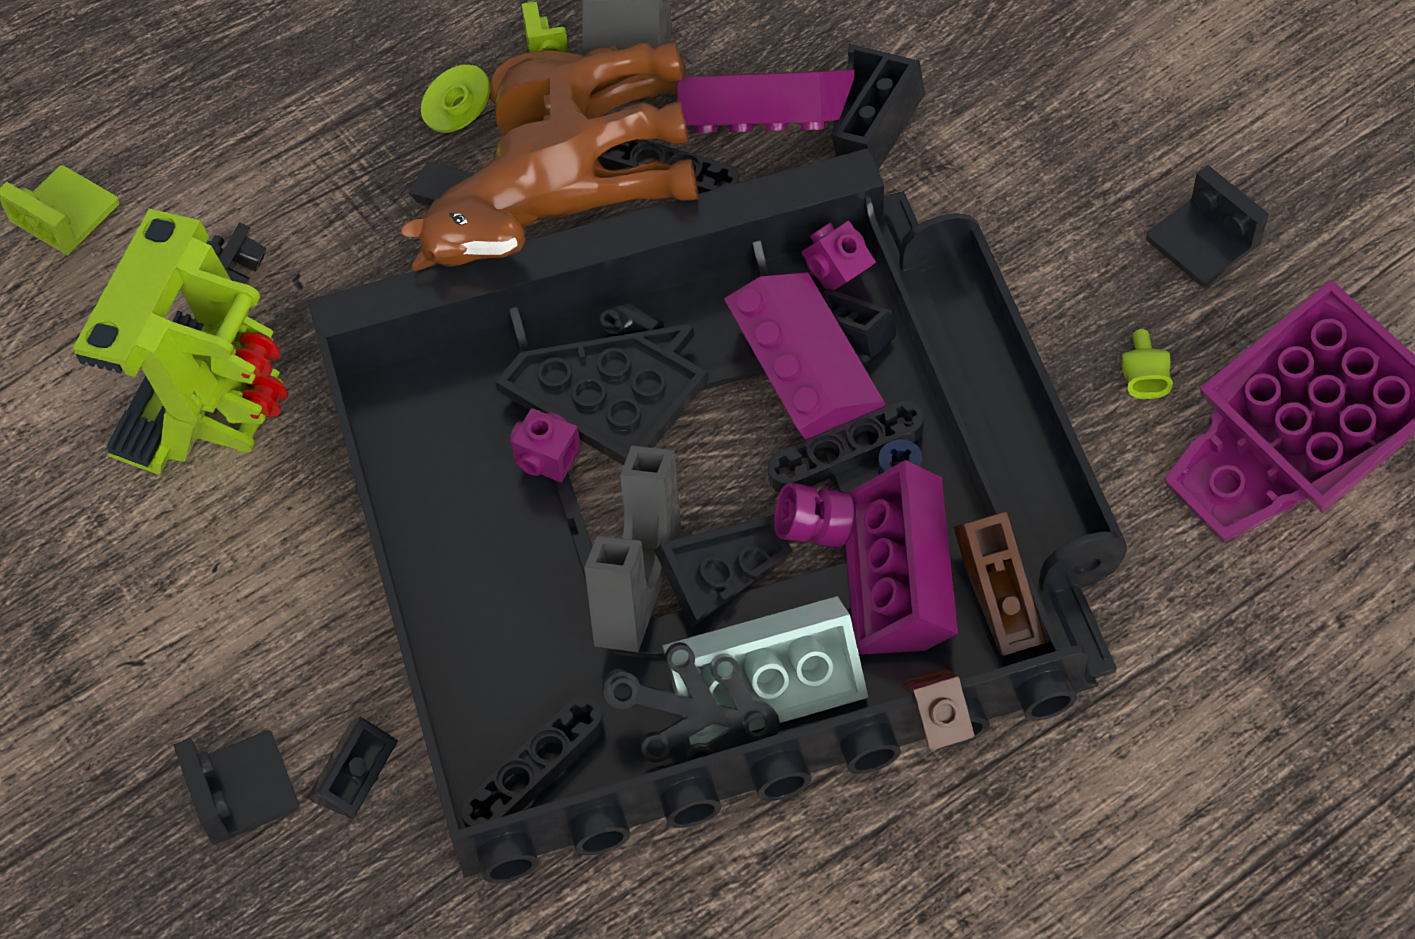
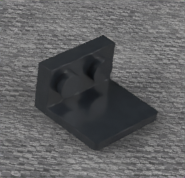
[1146,165,1269,287]
[173,730,300,845]

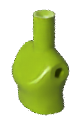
[1121,329,1173,399]

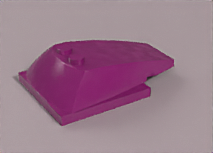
[1164,280,1415,542]

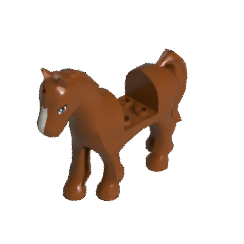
[400,41,698,271]

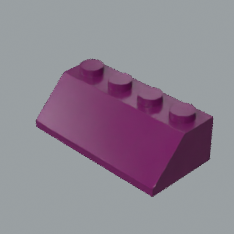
[677,70,854,133]
[724,273,886,440]
[846,460,958,654]

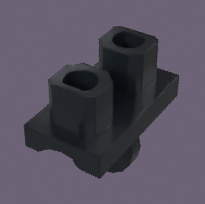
[206,222,266,285]

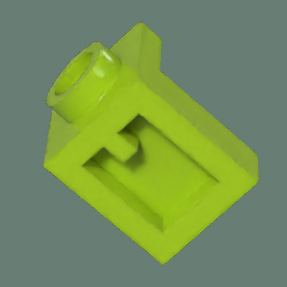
[522,1,568,53]

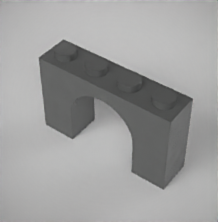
[584,445,681,652]

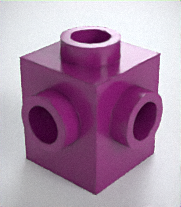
[801,221,876,290]
[510,408,581,483]

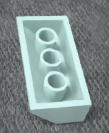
[662,596,869,745]

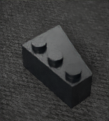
[831,44,925,170]

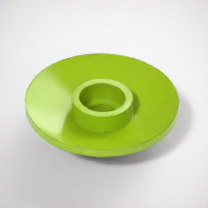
[421,65,491,133]

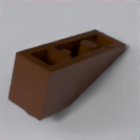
[953,512,1046,656]

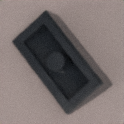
[307,716,398,819]

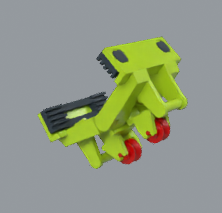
[72,209,288,476]

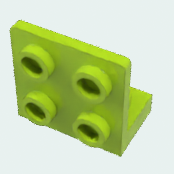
[0,165,120,256]

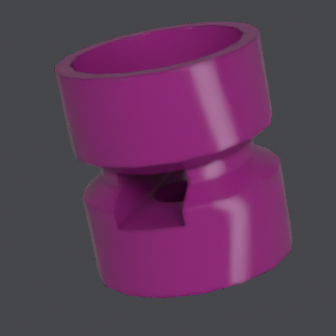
[774,482,854,548]

